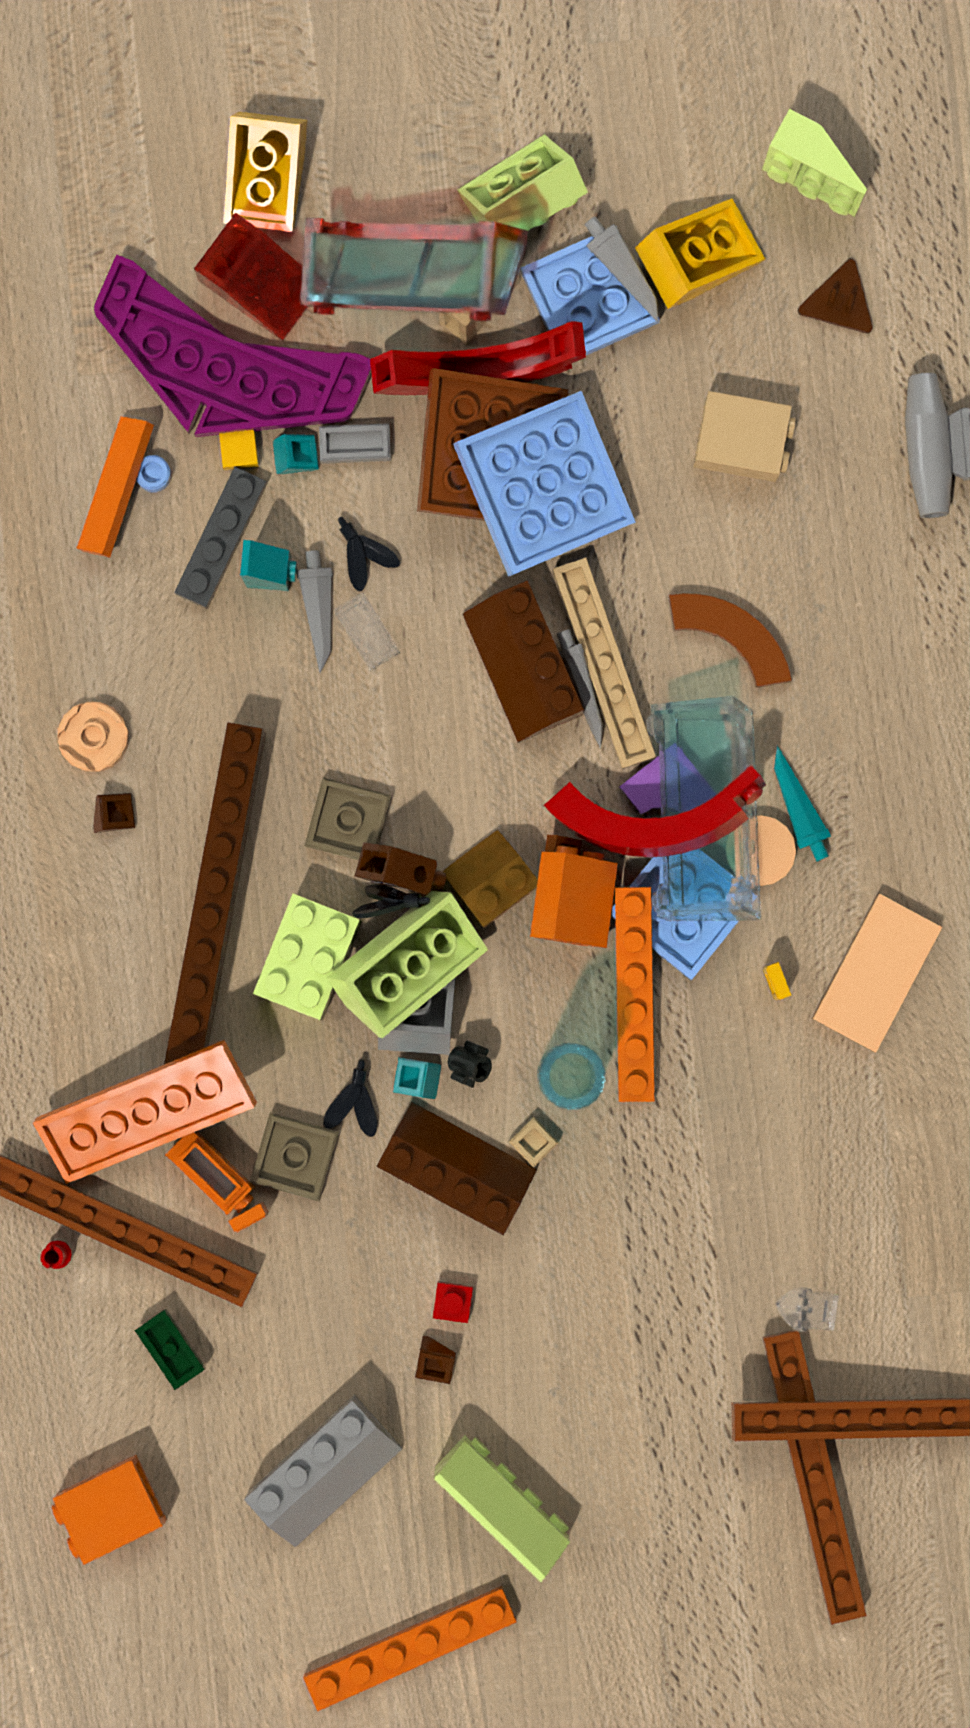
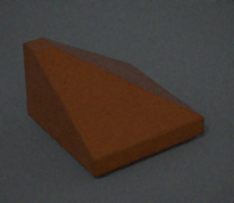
[93,793,135,833]
[415,1335,456,1384]

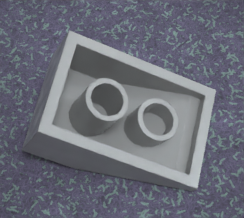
[378,977,456,1055]

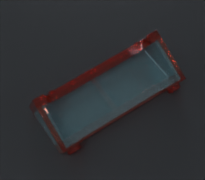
[300,218,528,321]

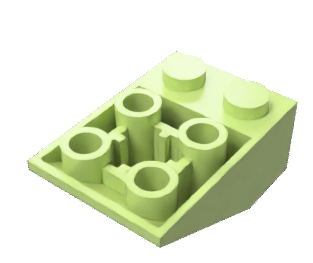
[762,109,867,217]

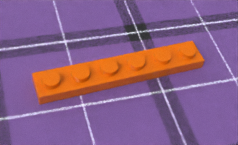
[615,887,655,1102]
[303,1586,517,1712]

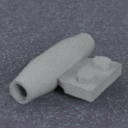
[905,373,970,518]

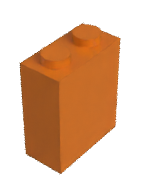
[530,846,618,948]
[52,1455,167,1565]

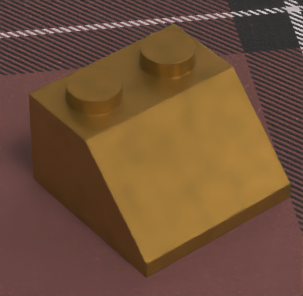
[443,830,538,929]

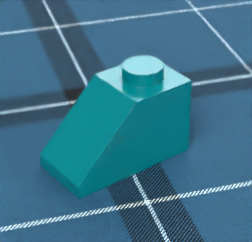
[240,540,297,591]

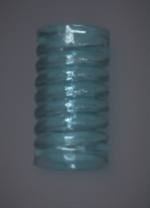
[537,1043,606,1110]

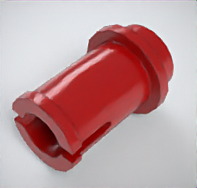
[40,1240,72,1269]

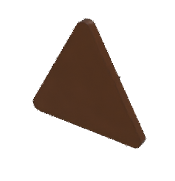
[798,259,873,334]

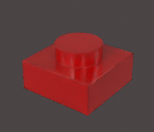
[433,1281,473,1323]

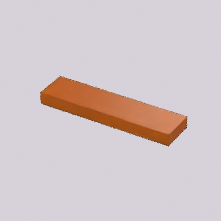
[77,416,154,558]

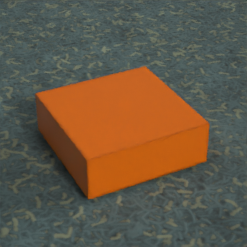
[228,1201,269,1232]

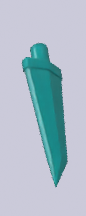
[774,745,831,862]

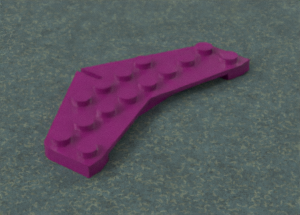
[94,254,371,438]

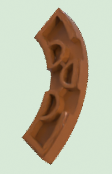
[668,593,792,688]

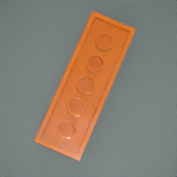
[33,1040,257,1184]

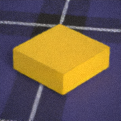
[219,430,259,470]
[763,962,792,1000]

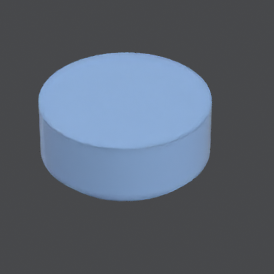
[136,455,171,492]

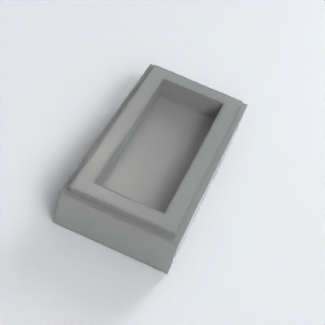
[319,423,391,464]

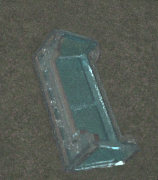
[647,696,761,921]

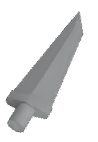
[585,216,658,323]
[297,551,333,673]
[557,629,603,749]

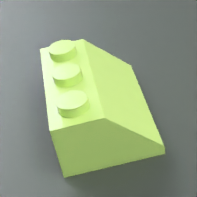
[457,134,588,245]

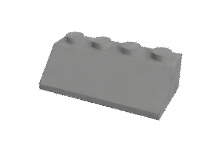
[244,1394,402,1547]

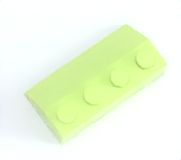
[326,891,488,1038]
[434,1435,570,1582]

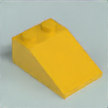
[224,111,307,232]
[635,198,765,309]

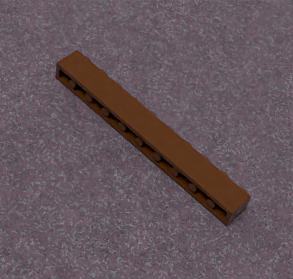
[164,722,266,1064]

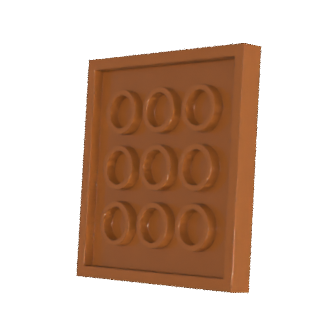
[417,368,569,521]

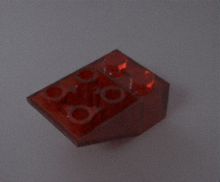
[194,212,324,341]

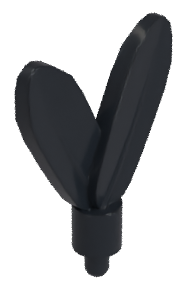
[338,517,400,592]
[352,884,430,918]
[323,1059,378,1137]

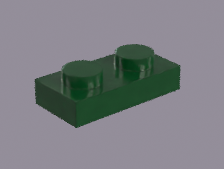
[134,1309,206,1390]

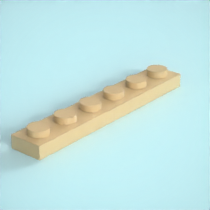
[552,558,656,769]

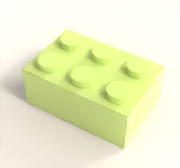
[253,894,362,1020]

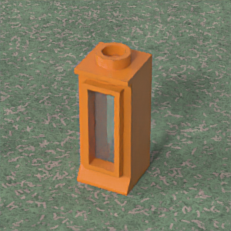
[165,1131,255,1215]

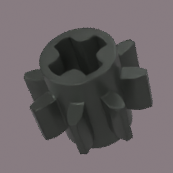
[448,1040,492,1088]

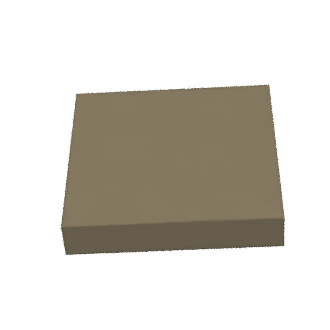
[304,778,392,861]
[250,1112,339,1201]

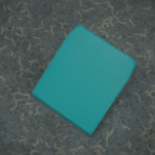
[273,434,319,474]
[393,1057,441,1099]

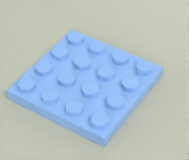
[453,391,635,577]

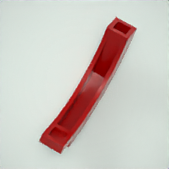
[370,321,586,395]
[543,765,766,857]

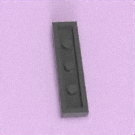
[174,467,267,609]

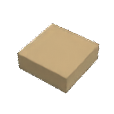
[509,1117,559,1168]

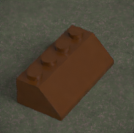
[462,580,584,743]
[376,1102,537,1236]

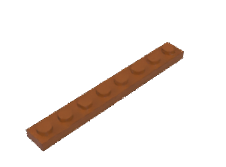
[0,1154,258,1307]
[762,1329,867,1625]
[731,1398,970,1441]

